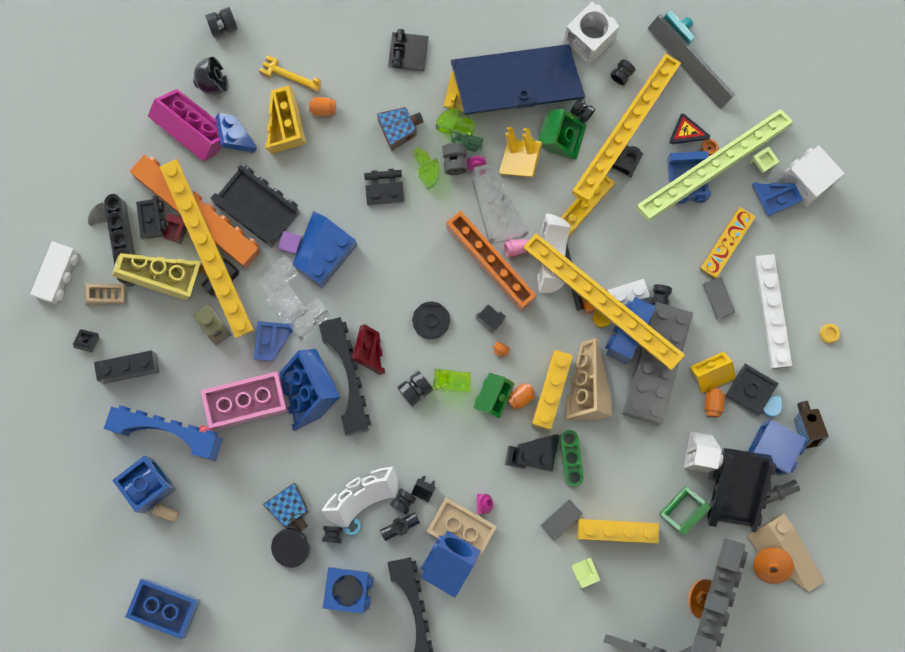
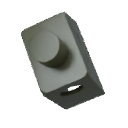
[192,304,232,346]

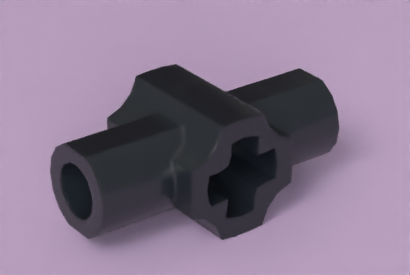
[380,512,420,541]

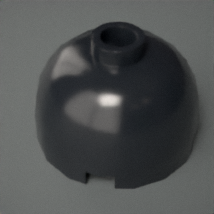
[193,57,228,95]

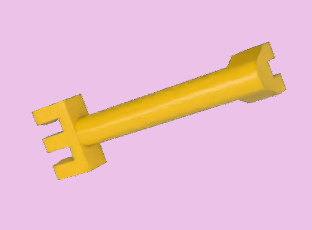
[259,55,321,92]

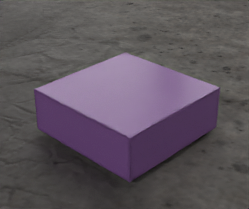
[278,231,302,255]

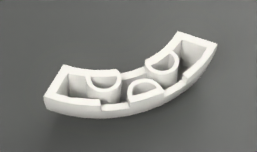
[537,214,571,293]
[322,467,398,527]

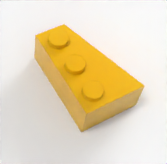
[265,85,307,154]

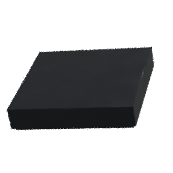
[725,363,779,417]

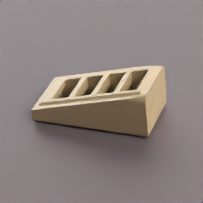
[85,284,125,305]

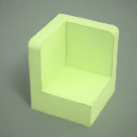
[749,147,780,174]
[571,558,600,588]

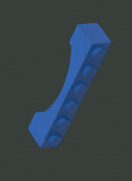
[104,405,223,462]

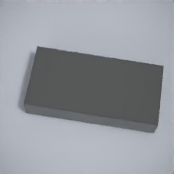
[703,277,735,319]
[540,499,583,540]

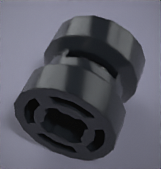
[610,59,636,86]
[570,99,596,124]
[650,284,672,305]
[390,488,417,515]

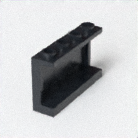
[210,164,300,248]
[707,448,776,532]

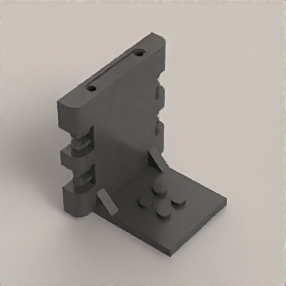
[603,538,748,652]

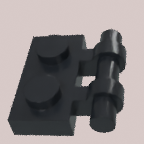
[364,168,404,205]

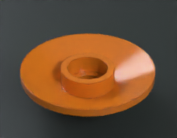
[753,547,794,584]
[689,579,712,619]

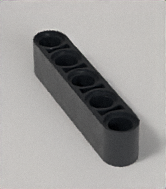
[104,194,136,287]

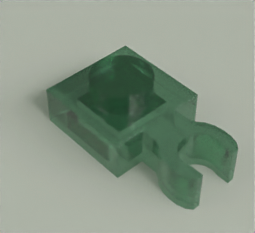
[451,132,484,152]

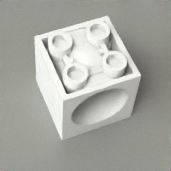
[563,2,619,65]
[781,145,845,207]

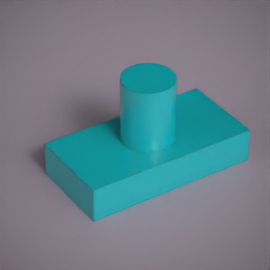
[664,11,695,45]

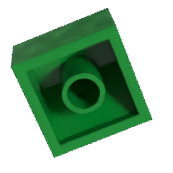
[538,109,587,160]

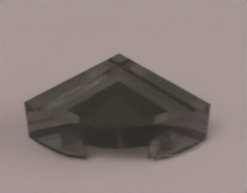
[88,202,107,226]

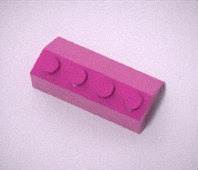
[148,89,222,161]

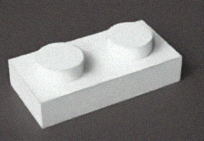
[608,279,650,305]

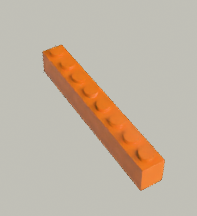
[129,155,261,269]

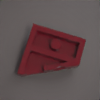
[352,324,385,375]

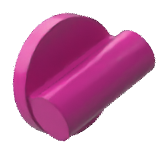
[467,156,486,173]
[477,494,493,514]

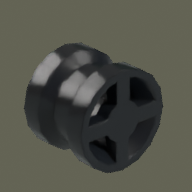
[322,526,343,543]

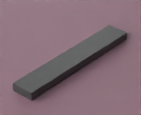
[648,14,735,108]

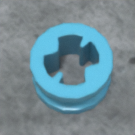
[343,518,361,535]

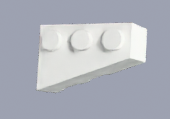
[683,431,723,473]

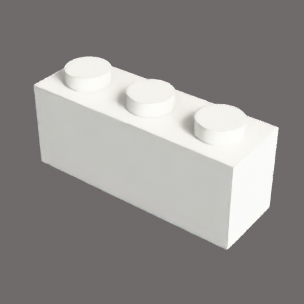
[30,241,78,305]

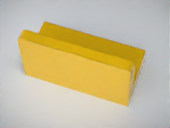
[689,351,736,393]

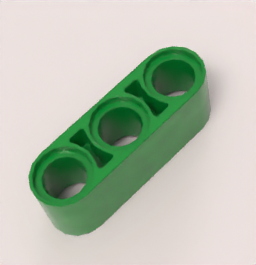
[559,430,584,487]

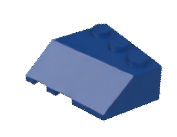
[292,211,357,289]
[280,349,340,431]

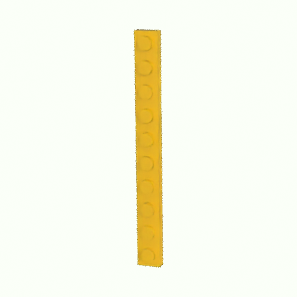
[571,53,681,204]
[160,159,254,339]
[523,233,685,371]

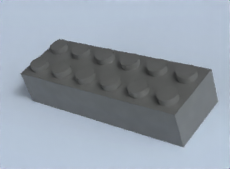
[622,302,693,426]

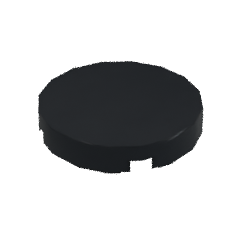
[412,301,450,340]
[271,528,311,568]

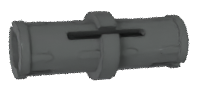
[765,479,800,505]

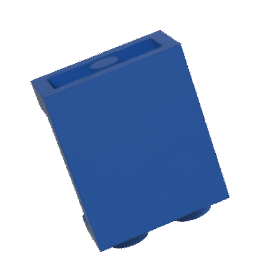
[667,151,711,204]

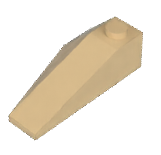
[566,338,612,421]
[746,514,825,592]

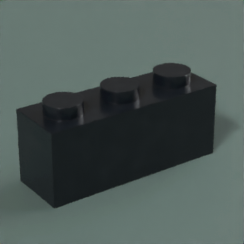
[94,350,160,384]

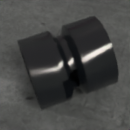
[205,7,238,38]
[397,371,433,407]

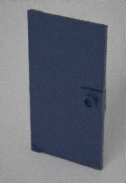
[451,44,585,115]

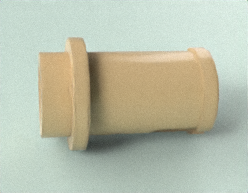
[152,503,179,523]

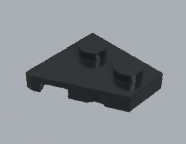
[514,434,559,472]

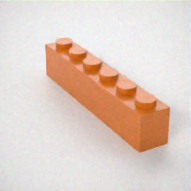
[446,210,537,312]

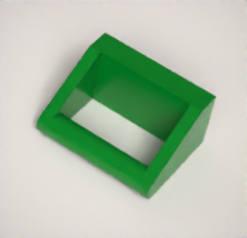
[659,486,711,536]

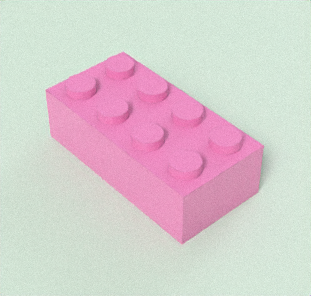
[201,371,289,431]

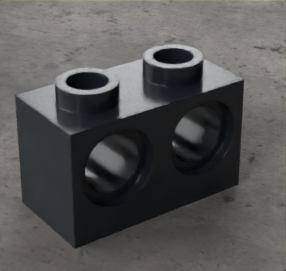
[612,145,644,178]

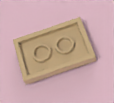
[426,497,497,561]

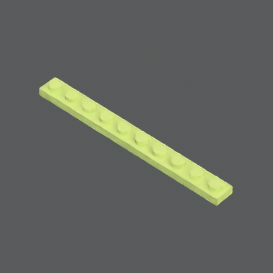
[636,109,793,222]

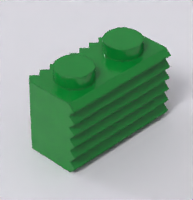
[474,372,515,418]

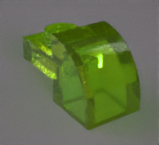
[435,109,476,136]
[413,147,439,190]
[433,369,471,392]

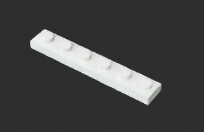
[754,254,792,369]

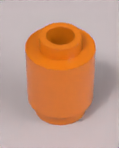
[309,97,336,117]
[507,383,535,411]
[704,389,725,418]

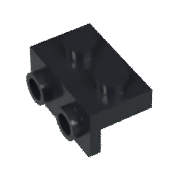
[136,196,167,240]

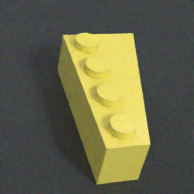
[111,253,201,301]

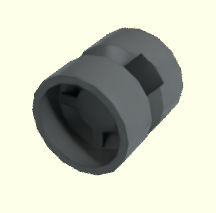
[442,142,468,175]

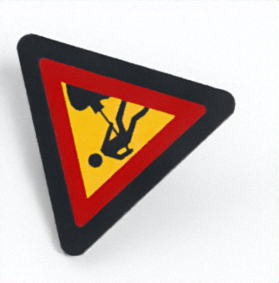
[669,114,710,144]

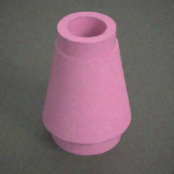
[504,239,530,258]

